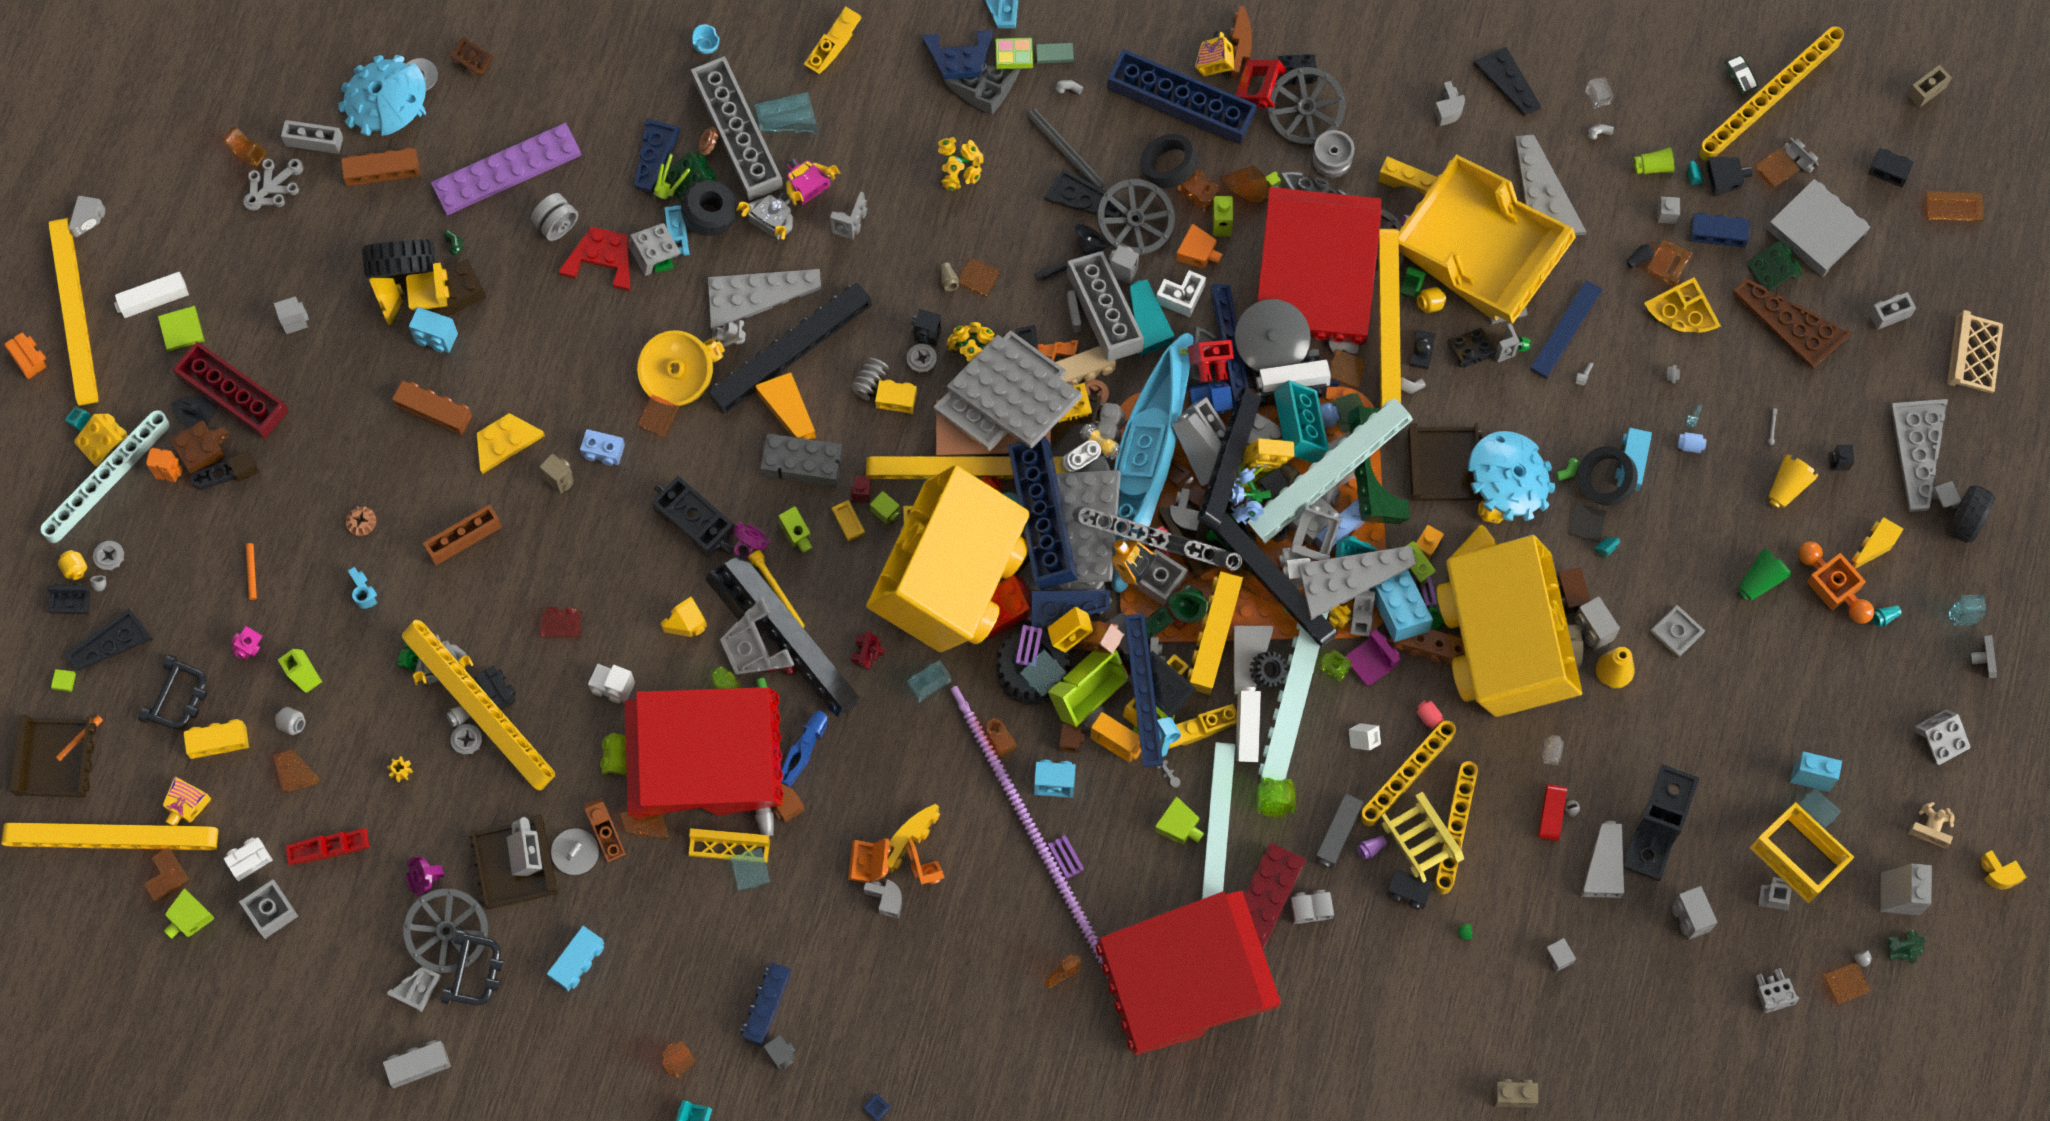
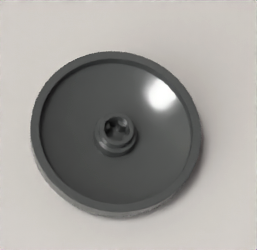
[1234,299,1310,373]

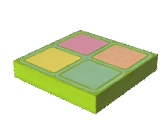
[996,38,1033,69]

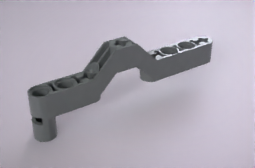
[1072,506,1242,570]

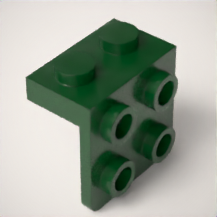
[666,151,718,201]
[1748,241,1803,291]

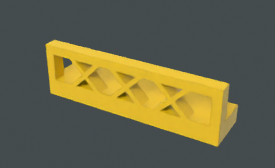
[689,828,770,863]

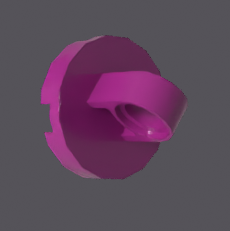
[733,522,770,558]
[406,856,445,896]

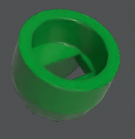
[1517,336,1531,352]
[1458,923,1472,940]

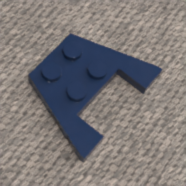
[922,30,993,80]

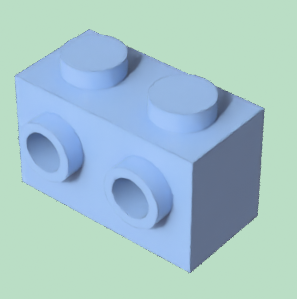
[580,429,625,466]

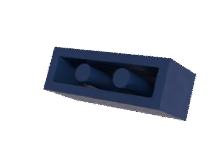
[1689,213,1750,248]

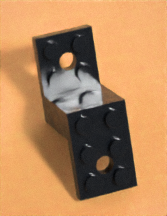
[1623,764,1699,881]

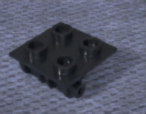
[1278,54,1318,85]
[1447,328,1497,368]

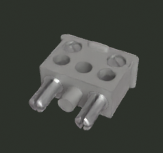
[1756,968,1799,1013]

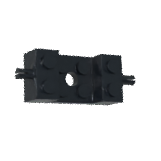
[651,476,734,558]

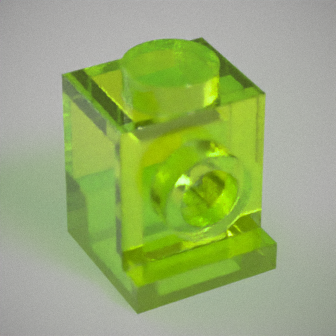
[1321,649,1353,683]
[711,666,741,689]

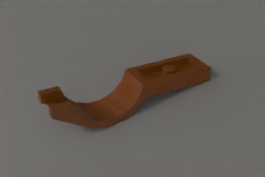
[1166,458,1206,508]

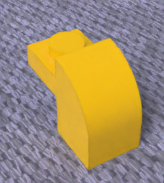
[1980,850,2027,890]

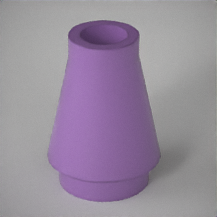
[1356,835,1387,860]

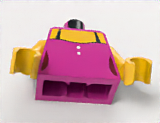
[786,159,840,206]

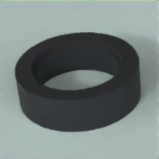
[1140,134,1198,188]
[1577,446,1638,506]

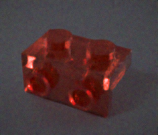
[541,607,582,637]

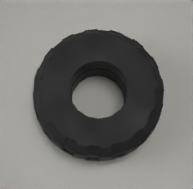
[681,180,737,236]
[1948,485,1995,543]

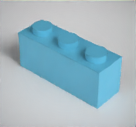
[1614,428,1652,491]
[547,926,604,992]

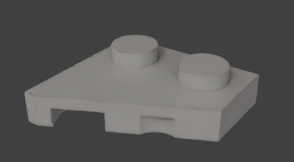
[387,966,441,1012]

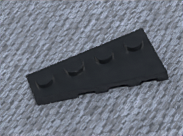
[1044,169,1127,218]

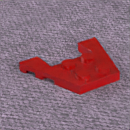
[559,227,630,291]

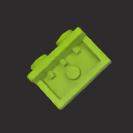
[600,733,627,776]

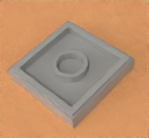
[1650,605,1705,658]

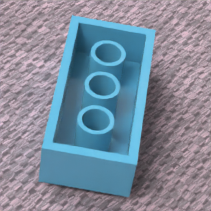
[1369,570,1433,642]

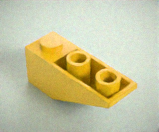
[1852,517,1903,569]

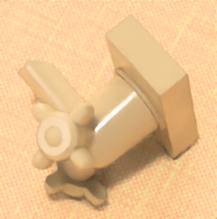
[1908,802,1954,849]

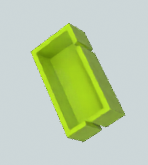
[1048,649,1129,727]

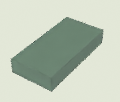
[1036,43,1074,64]

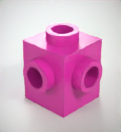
[231,626,263,660]

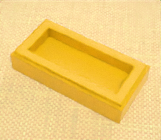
[832,500,865,542]

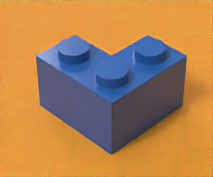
[1188,381,1233,414]

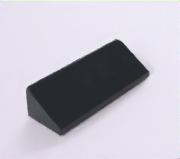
[705,565,748,621]

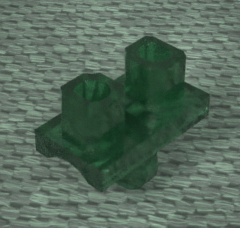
[1887,930,1926,964]

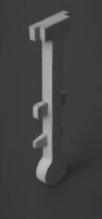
[1157,760,1180,788]

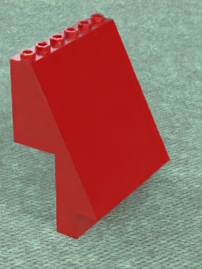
[1257,187,1382,345]
[624,687,784,818]
[1096,890,1281,1056]

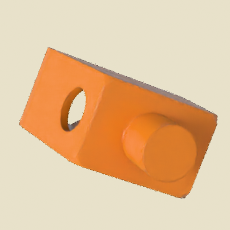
[1176,224,1223,268]

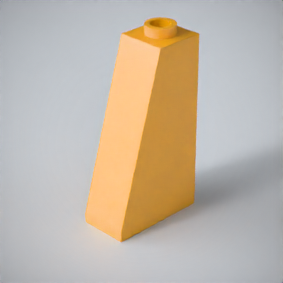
[756,372,816,440]

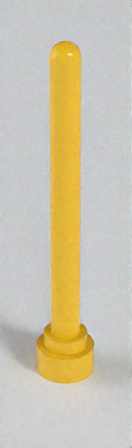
[747,550,804,628]

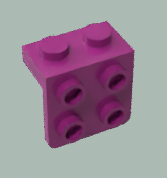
[1345,629,1400,686]

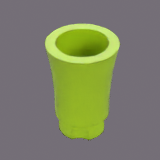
[1633,147,1674,174]

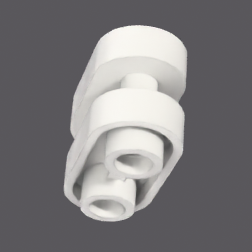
[1061,440,1101,473]

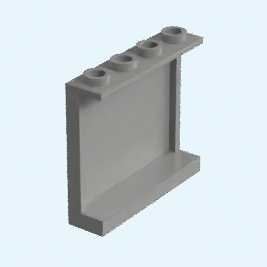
[1767,179,1870,278]

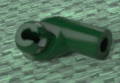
[443,229,462,255]

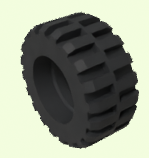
[362,239,436,278]
[996,628,1070,705]

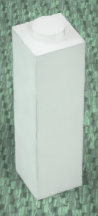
[114,272,189,318]
[1256,360,1331,393]
[1235,687,1261,762]

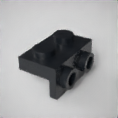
[47,584,91,614]

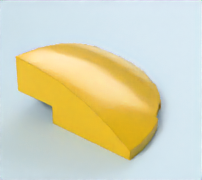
[1644,277,1721,333]

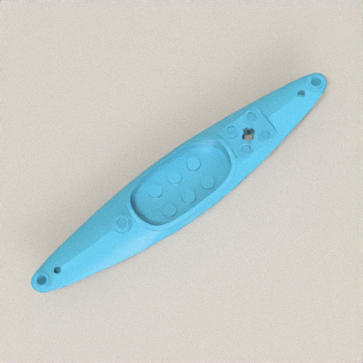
[1111,333,1194,593]

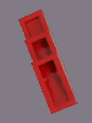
[285,828,370,865]

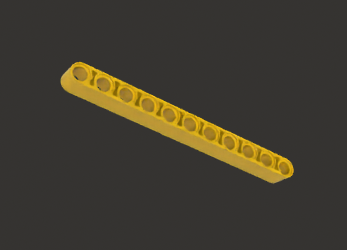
[1699,26,1844,161]
[49,218,98,406]
[1378,229,1401,431]
[866,456,1073,479]
[402,620,555,790]
[1,823,218,850]

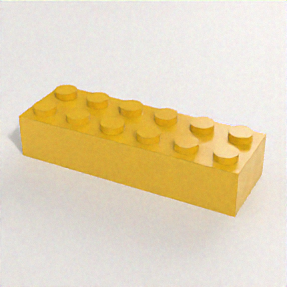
[1186,571,1243,695]

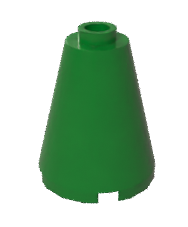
[1738,548,1791,601]

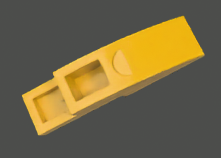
[804,7,862,74]
[1169,704,1237,749]
[887,804,940,873]

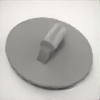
[551,829,599,875]

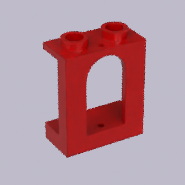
[1235,60,1286,109]

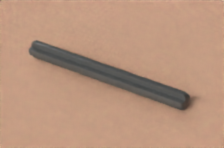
[1028,108,1105,189]

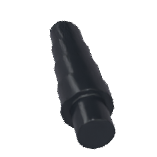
[1034,262,1067,281]

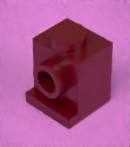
[851,476,871,503]

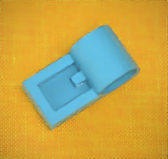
[348,567,377,609]
[1158,717,1181,757]

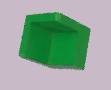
[1400,267,1426,299]

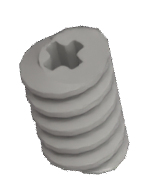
[851,358,889,401]

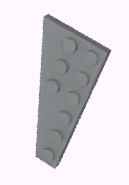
[1515,135,1586,236]
[708,269,821,331]
[1890,399,1948,512]
[1298,546,1416,621]

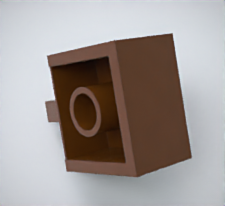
[169,420,229,475]

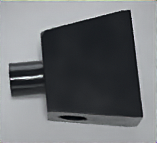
[1706,157,1752,197]

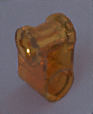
[986,718,1018,758]

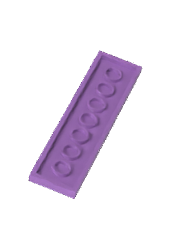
[431,123,582,215]

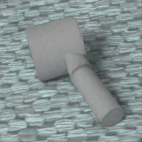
[1576,362,1593,385]

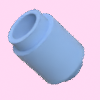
[1677,432,1706,453]

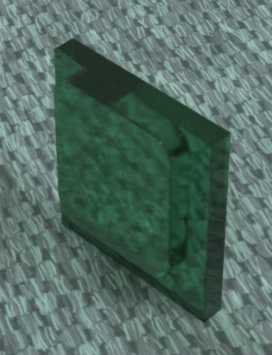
[1330,393,1364,433]

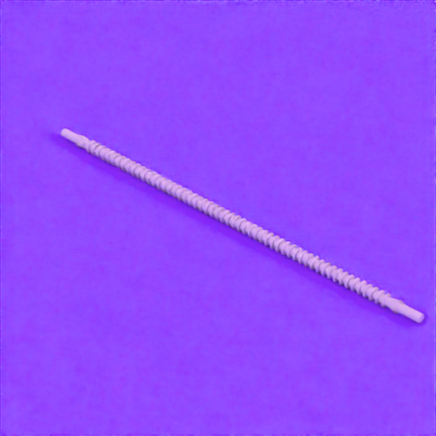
[950,686,1108,979]

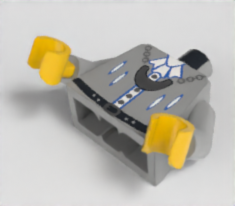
[736,193,793,240]
[413,635,473,685]

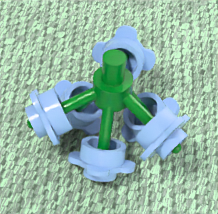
[1229,468,1271,525]

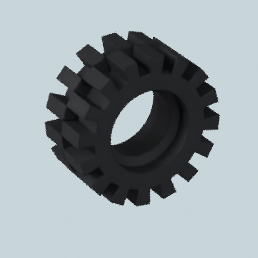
[1249,652,1287,687]

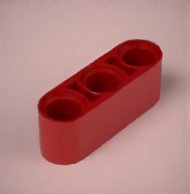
[1538,783,1567,842]

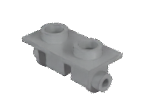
[1783,137,1819,173]

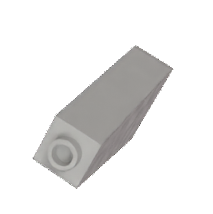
[1172,413,1240,486]
[1233,626,1273,698]
[1581,821,1624,898]

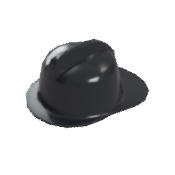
[1075,224,1110,256]

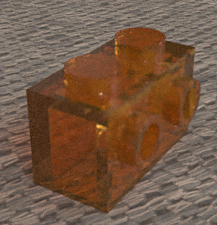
[1177,169,1221,212]
[662,1040,696,1078]

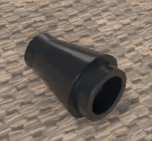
[1626,244,1655,269]

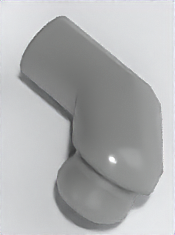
[1401,377,1426,394]

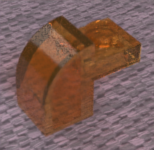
[222,127,268,167]

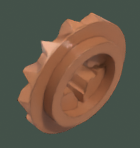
[699,126,718,155]
[1084,379,1109,404]
[346,506,376,536]

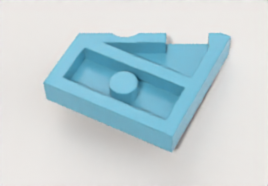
[985,0,1018,28]

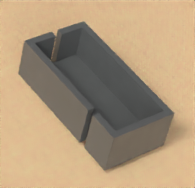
[761,434,843,487]

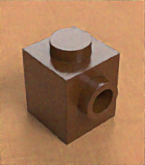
[1059,723,1085,753]

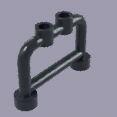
[138,654,208,729]
[441,928,504,1005]

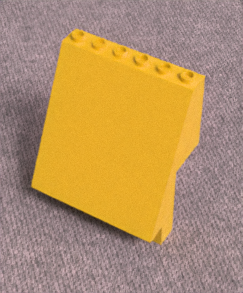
[1398,155,1576,324]

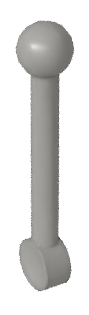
[1767,408,1777,445]

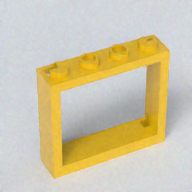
[1750,802,1854,904]

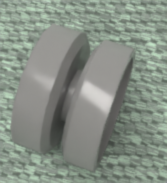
[1312,130,1355,178]
[530,193,578,241]

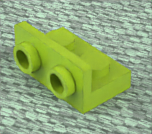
[1405,541,1436,586]

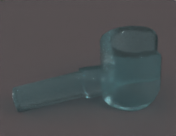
[1686,403,1703,427]

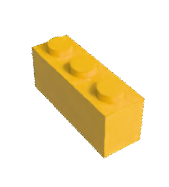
[184,719,249,759]

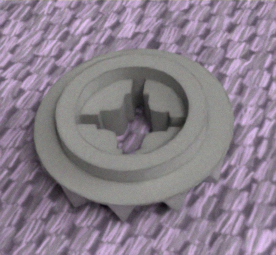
[907,344,937,373]
[93,541,124,571]
[451,724,482,755]

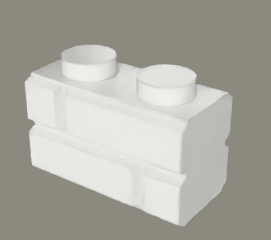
[224,837,273,881]

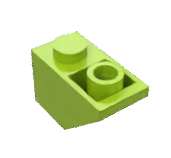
[278,649,322,693]

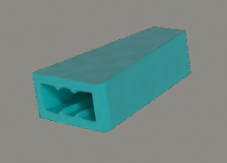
[1129,279,1175,357]

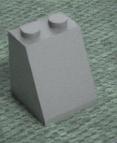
[1880,864,1932,915]

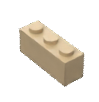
[1055,346,1116,386]

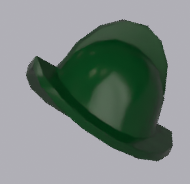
[1167,585,1208,623]

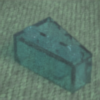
[754,92,818,134]

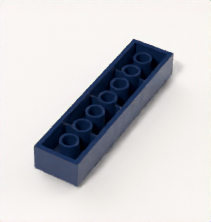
[1107,49,1257,144]
[1008,436,1078,590]

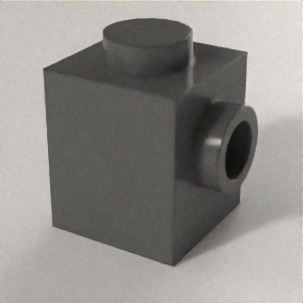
[763,1035,795,1070]

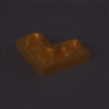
[144,847,190,902]

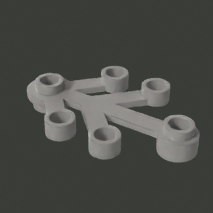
[243,159,304,211]

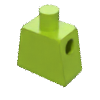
[1212,196,1233,237]
[778,506,813,553]
[1155,797,1205,844]
[163,889,214,939]

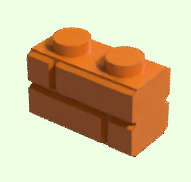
[4,333,47,379]
[146,448,182,482]

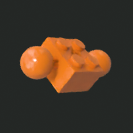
[1798,541,1874,624]

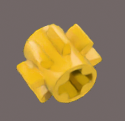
[704,339,725,362]
[1328,605,1352,629]
[387,756,413,782]

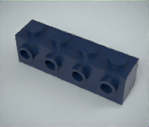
[741,962,792,1048]

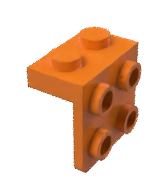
[905,837,944,885]
[848,838,891,883]

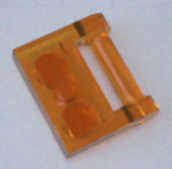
[1646,239,1693,287]

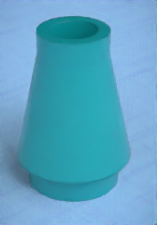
[1872,605,1901,627]

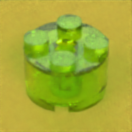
[1257,778,1296,817]

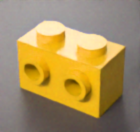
[875,380,917,414]
[1047,607,1093,652]

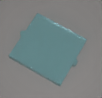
[1020,650,1066,697]
[1799,788,1841,829]
[730,848,771,891]

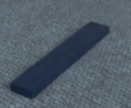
[1530,280,1602,379]

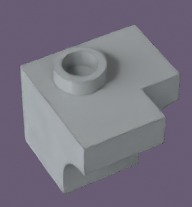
[1758,877,1792,911]

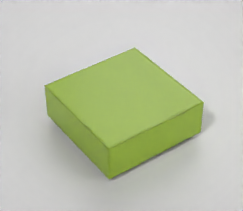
[51,669,76,692]

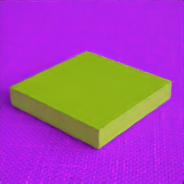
[158,306,205,352]

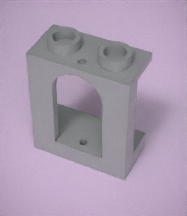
[1290,504,1343,561]

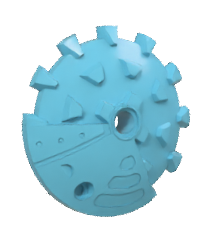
[338,55,426,136]
[1468,431,1555,521]

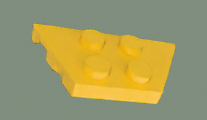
[477,413,545,474]

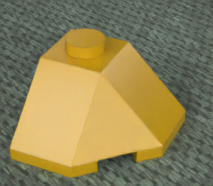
[369,278,403,326]
[660,597,707,637]

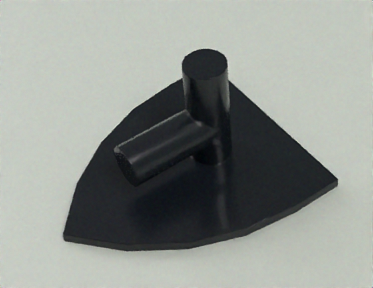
[171,396,217,428]

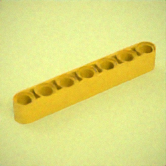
[1360,720,1456,827]
[1434,761,1478,894]

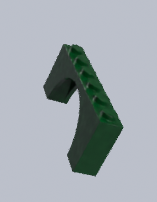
[1348,406,1410,525]

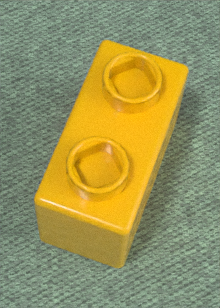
[866,465,1029,652]
[1437,535,1582,717]

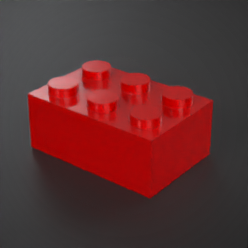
[986,575,1031,639]

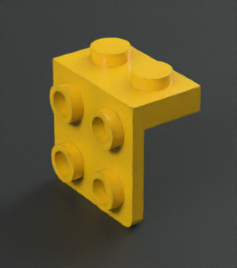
[406,263,449,311]
[74,414,128,466]

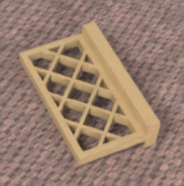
[1947,310,2003,393]

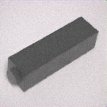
[1315,794,1363,868]

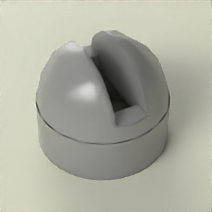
[90,575,106,592]
[1564,800,1580,817]
[1854,950,1872,967]

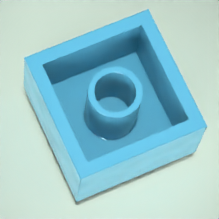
[409,307,458,353]
[1034,760,1076,798]

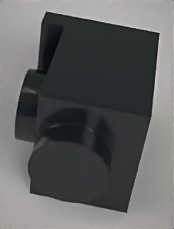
[1829,445,1854,471]

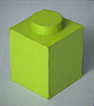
[870,491,900,525]

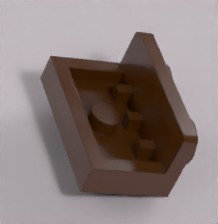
[448,36,494,75]

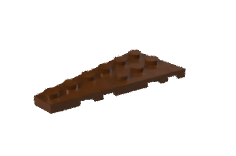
[1732,278,1853,370]

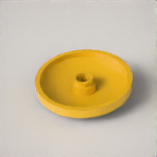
[637,330,713,406]

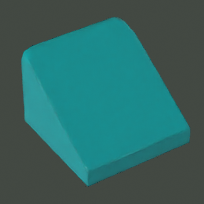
[1686,161,1704,185]
[64,406,92,432]
[1595,537,1620,558]

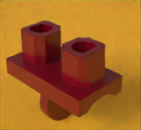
[851,631,885,670]

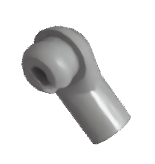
[1055,80,1084,95]
[1588,124,1614,140]

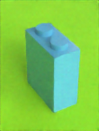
[1790,751,1842,792]

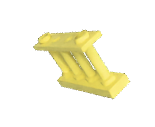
[1382,792,1464,882]

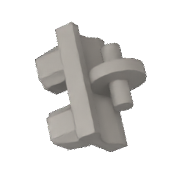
[712,320,746,347]

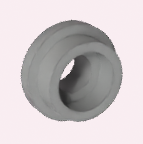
[1667,365,1680,384]

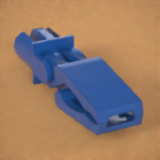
[781,711,828,788]

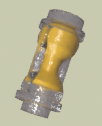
[1080,423,1121,460]

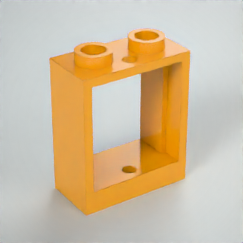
[1090,712,1141,763]

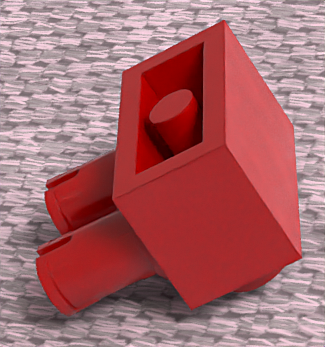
[1188,340,1234,383]

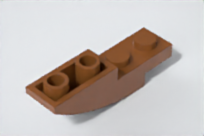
[1229,6,1252,80]

